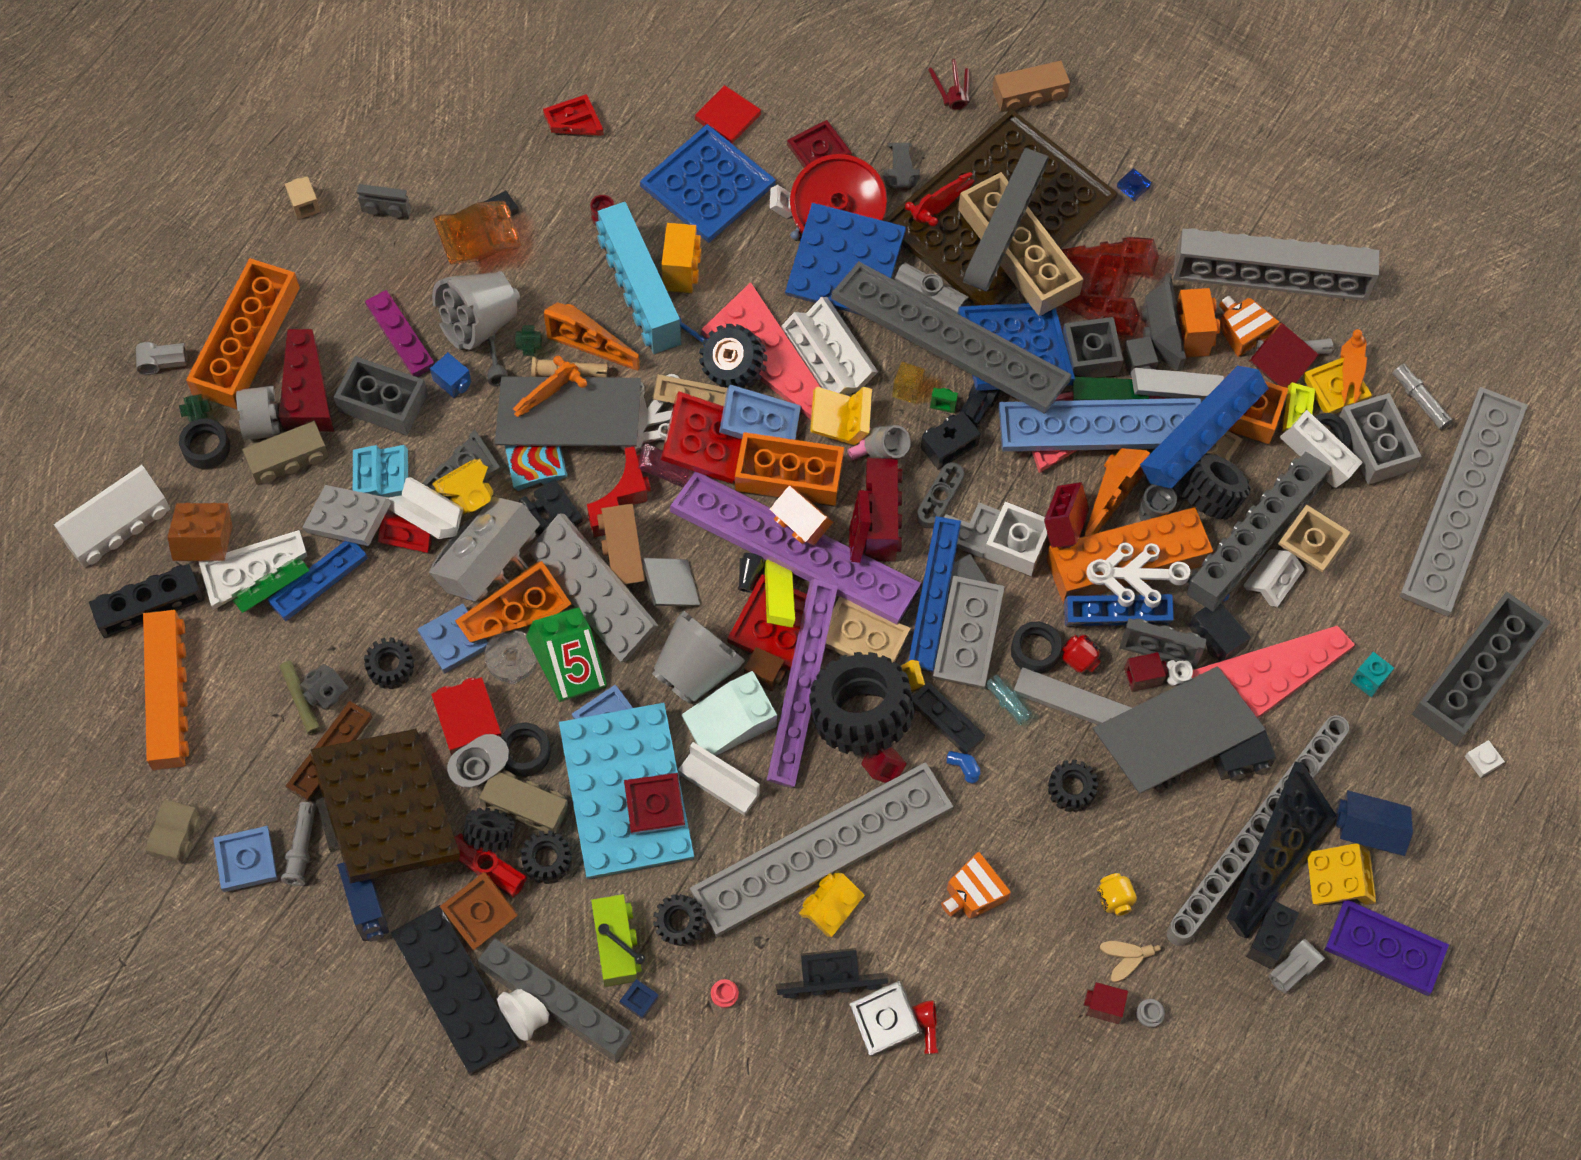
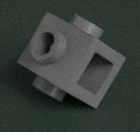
[300,664,348,709]

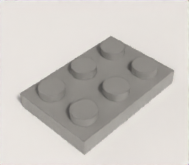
[302,485,391,546]

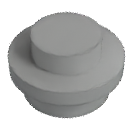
[1136,999,1165,1027]

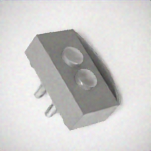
[429,497,540,601]

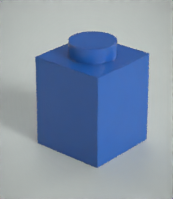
[430,353,472,398]

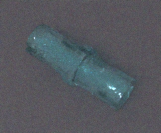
[985,675,1032,725]

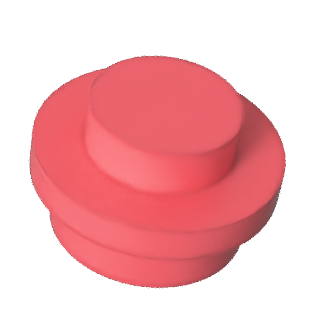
[711,979,739,1008]

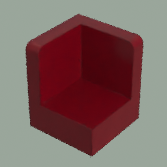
[861,747,907,783]

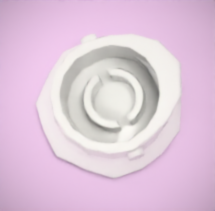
[497,989,549,1041]

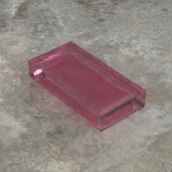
[638,443,689,487]

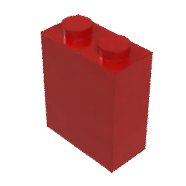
[431,677,501,756]

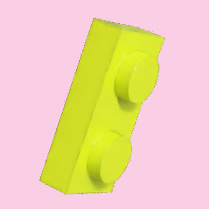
[1282,382,1315,432]

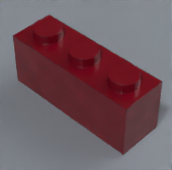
[1044,482,1089,548]

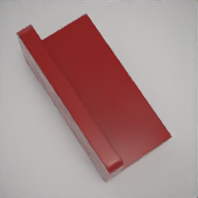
[378,510,432,553]

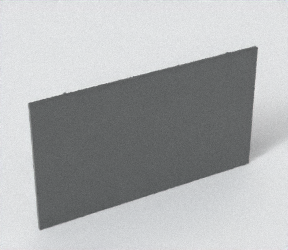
[495,376,641,446]
[1093,666,1266,794]

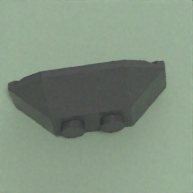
[1139,273,1186,371]

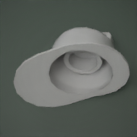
[447,734,509,788]

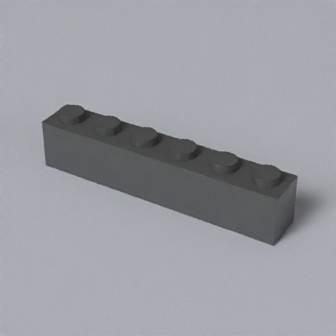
[478,938,632,1063]

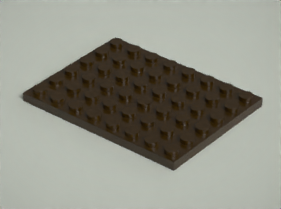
[883,109,1118,306]

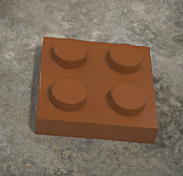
[440,872,518,950]

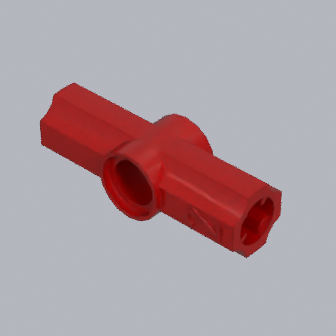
[454,833,527,898]

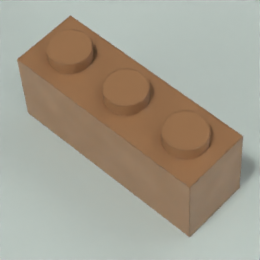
[992,61,1070,112]
[597,504,644,584]

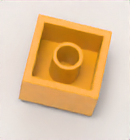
[662,223,701,293]

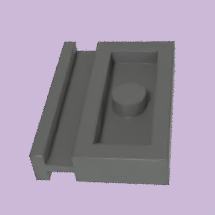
[357,184,411,218]

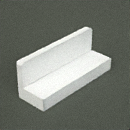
[1280,410,1363,488]
[388,477,463,539]
[678,742,760,816]

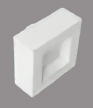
[770,185,792,219]
[1465,740,1505,778]

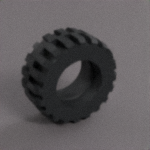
[809,652,914,755]

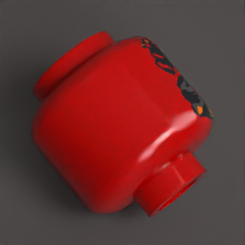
[1061,634,1101,673]

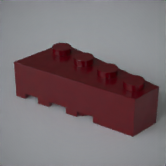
[279,329,335,432]

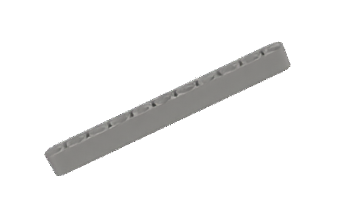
[1167,715,1349,946]

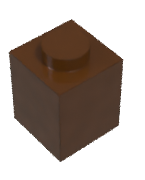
[744,647,787,692]

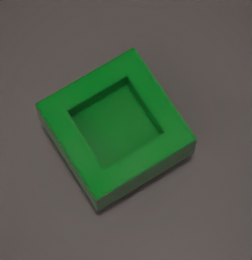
[930,388,958,413]

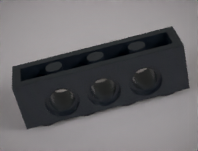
[89,564,204,639]

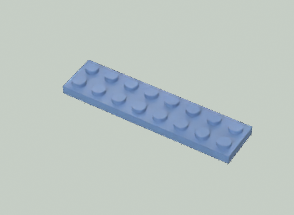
[999,398,1201,452]

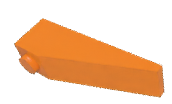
[544,302,640,371]
[455,561,571,642]

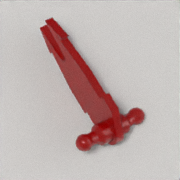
[905,172,975,227]

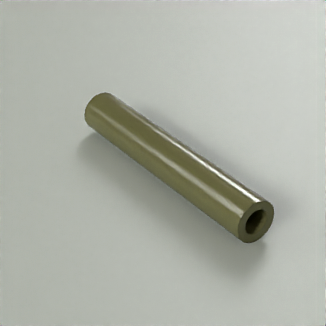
[279,661,320,735]

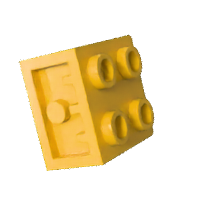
[810,387,872,445]
[1307,843,1376,906]

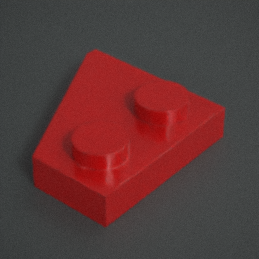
[543,94,604,136]

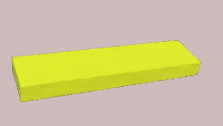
[764,559,795,627]

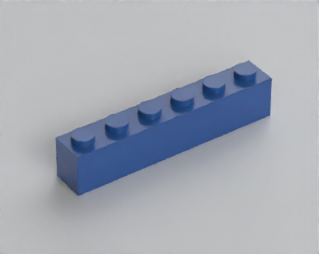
[1140,365,1269,489]

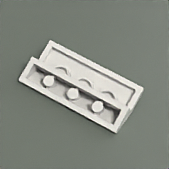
[781,297,878,396]

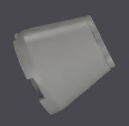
[432,271,520,350]
[652,610,745,704]

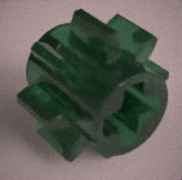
[515,325,542,356]
[179,394,212,422]

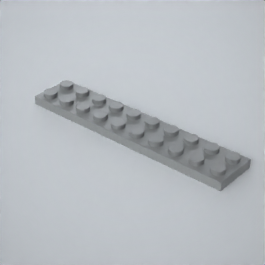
[1399,387,1528,616]
[690,762,953,937]

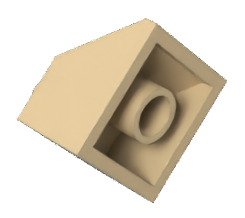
[1278,505,1351,572]

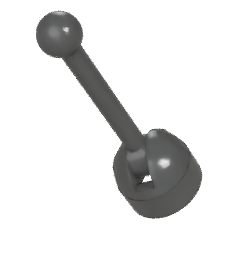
[487,334,508,386]

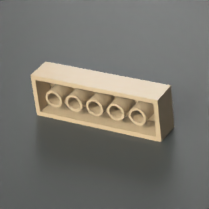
[958,172,1083,316]

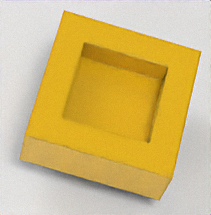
[901,660,925,692]

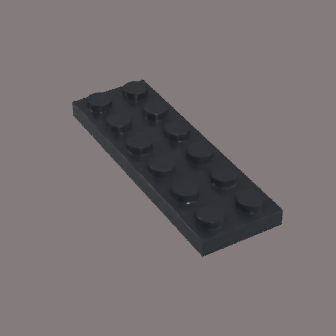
[391,905,520,1076]

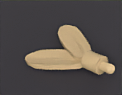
[1100,941,1161,983]

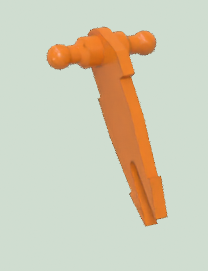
[1341,329,1367,406]
[513,356,587,417]

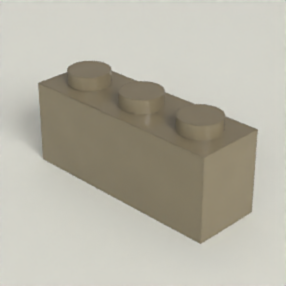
[242,421,329,485]
[479,771,569,835]

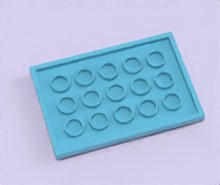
[559,703,694,879]

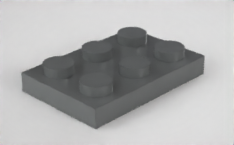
[1119,618,1206,669]

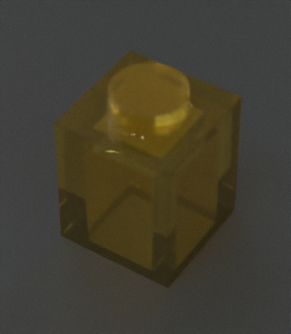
[892,361,925,404]

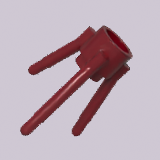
[928,59,970,110]

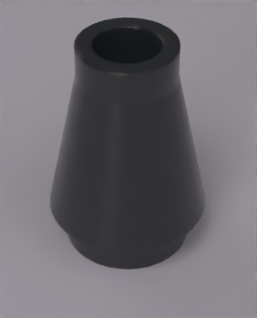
[738,553,764,593]

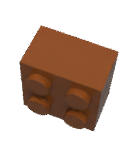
[167,503,233,561]

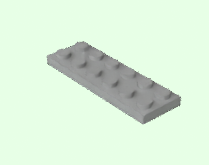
[528,514,658,662]

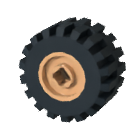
[699,323,767,389]

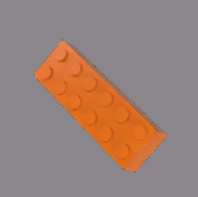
[186,258,300,409]
[1046,507,1213,604]

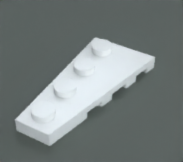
[198,530,308,610]

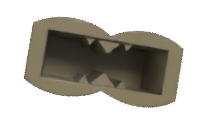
[145,800,201,864]

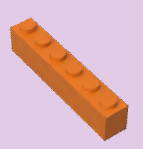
[143,610,189,770]

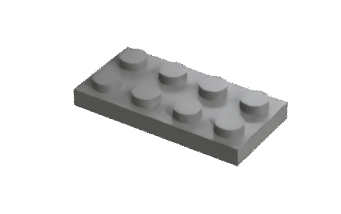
[933,576,1005,689]

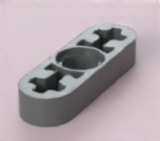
[917,463,964,528]

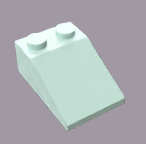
[682,671,777,756]

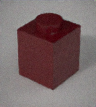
[1124,652,1168,692]
[1083,982,1128,1025]

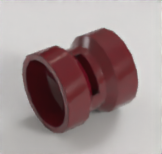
[590,195,614,226]

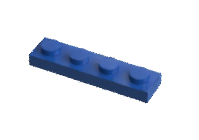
[268,541,368,622]

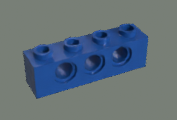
[1064,594,1173,626]

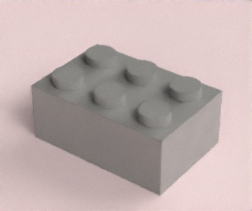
[1339,393,1422,485]

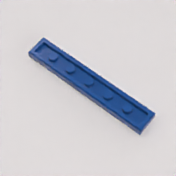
[908,516,961,672]

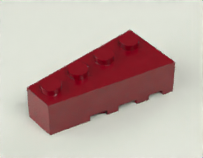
[865,458,902,562]

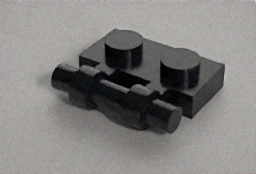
[518,479,583,535]

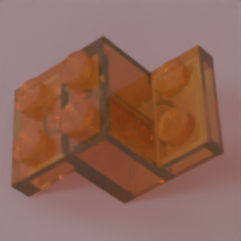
[433,201,522,265]

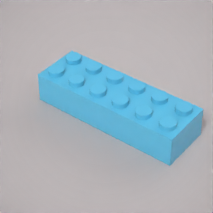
[596,202,681,354]

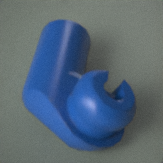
[947,751,981,784]

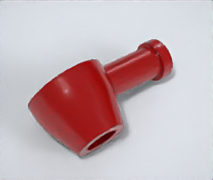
[912,1000,938,1055]

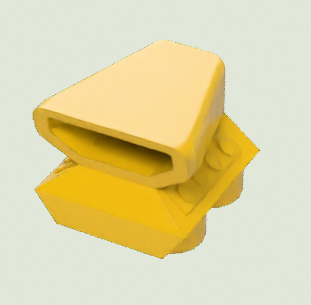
[432,458,493,515]

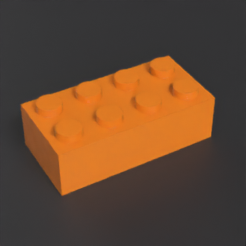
[735,432,844,506]

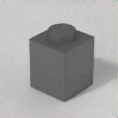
[1123,336,1158,378]

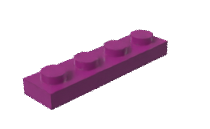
[365,290,435,377]

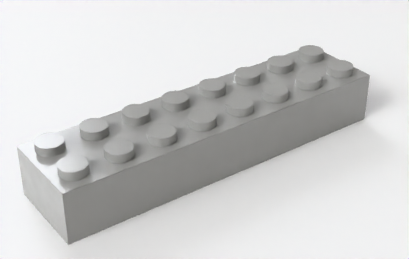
[1173,228,1379,301]

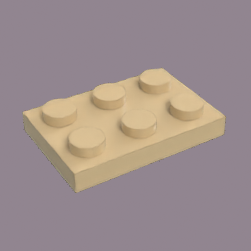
[825,597,911,663]

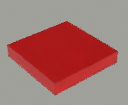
[695,85,761,144]

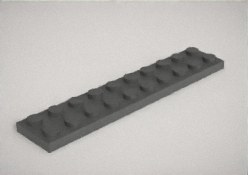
[831,261,1071,414]

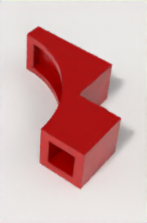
[586,446,651,538]

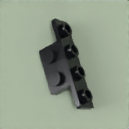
[775,948,888,998]

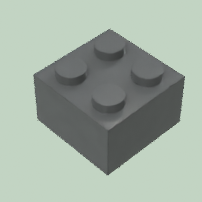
[1062,317,1123,378]

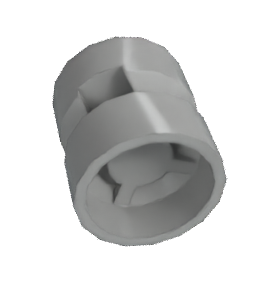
[865,425,910,458]

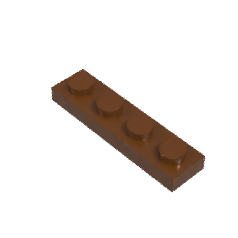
[286,701,373,802]

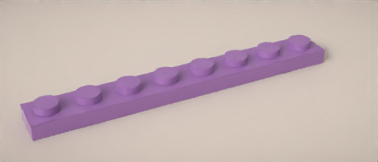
[767,579,838,788]

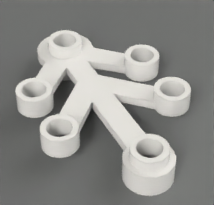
[620,374,680,452]
[1086,543,1190,608]

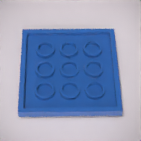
[640,124,776,243]
[785,203,906,315]
[957,303,1075,391]

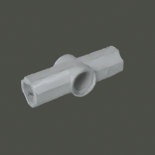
[894,263,968,313]

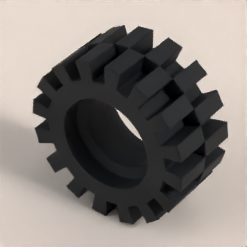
[364,637,414,689]
[1048,760,1098,812]
[463,808,515,852]
[521,830,572,884]
[653,894,707,946]

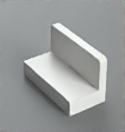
[1244,549,1304,607]

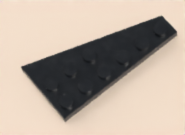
[1226,761,1337,938]

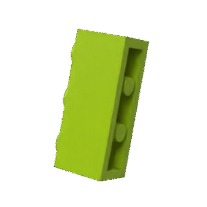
[591,894,642,987]

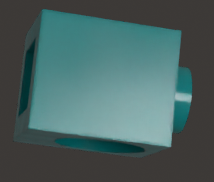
[1350,652,1394,698]

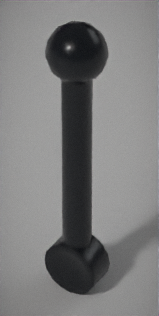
[598,923,645,965]

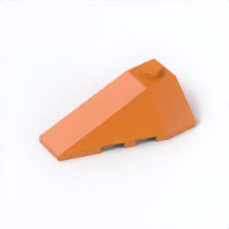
[1084,448,1150,537]

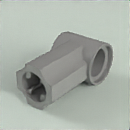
[136,342,188,375]
[1268,939,1325,993]

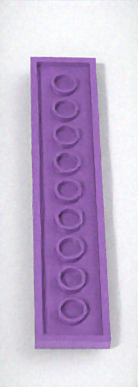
[670,472,921,625]

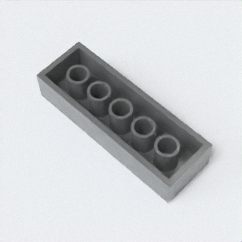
[1412,591,1550,746]

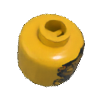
[1097,873,1137,916]

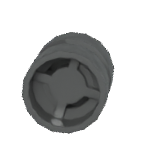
[1139,485,1177,521]

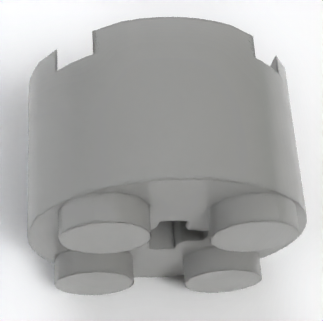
[236,386,281,440]

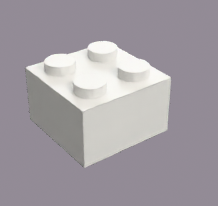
[984,502,1048,576]

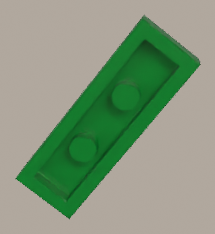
[233,559,309,613]

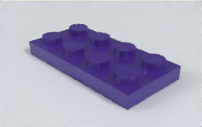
[1324,900,1449,996]

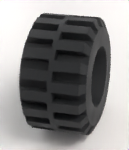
[1179,453,1251,520]

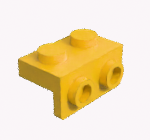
[799,873,865,937]

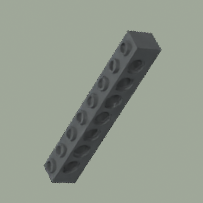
[1187,451,1331,611]

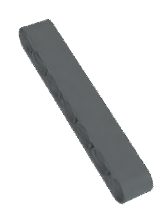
[963,148,1049,291]

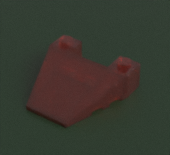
[1061,237,1159,336]

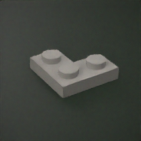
[944,503,1001,558]

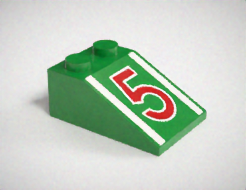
[526,607,607,702]

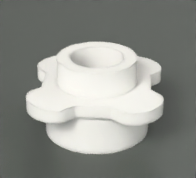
[1166,660,1193,686]

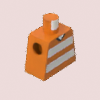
[1219,296,1279,357]
[941,852,1011,919]

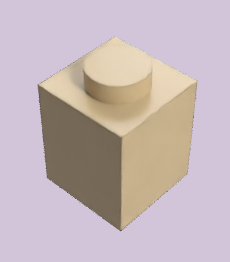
[285,176,320,220]

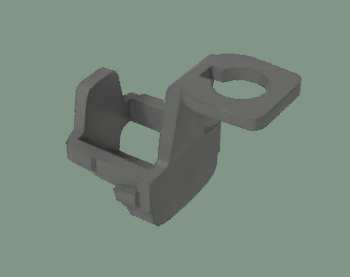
[883,143,920,188]

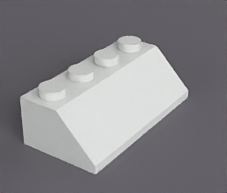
[54,465,170,568]

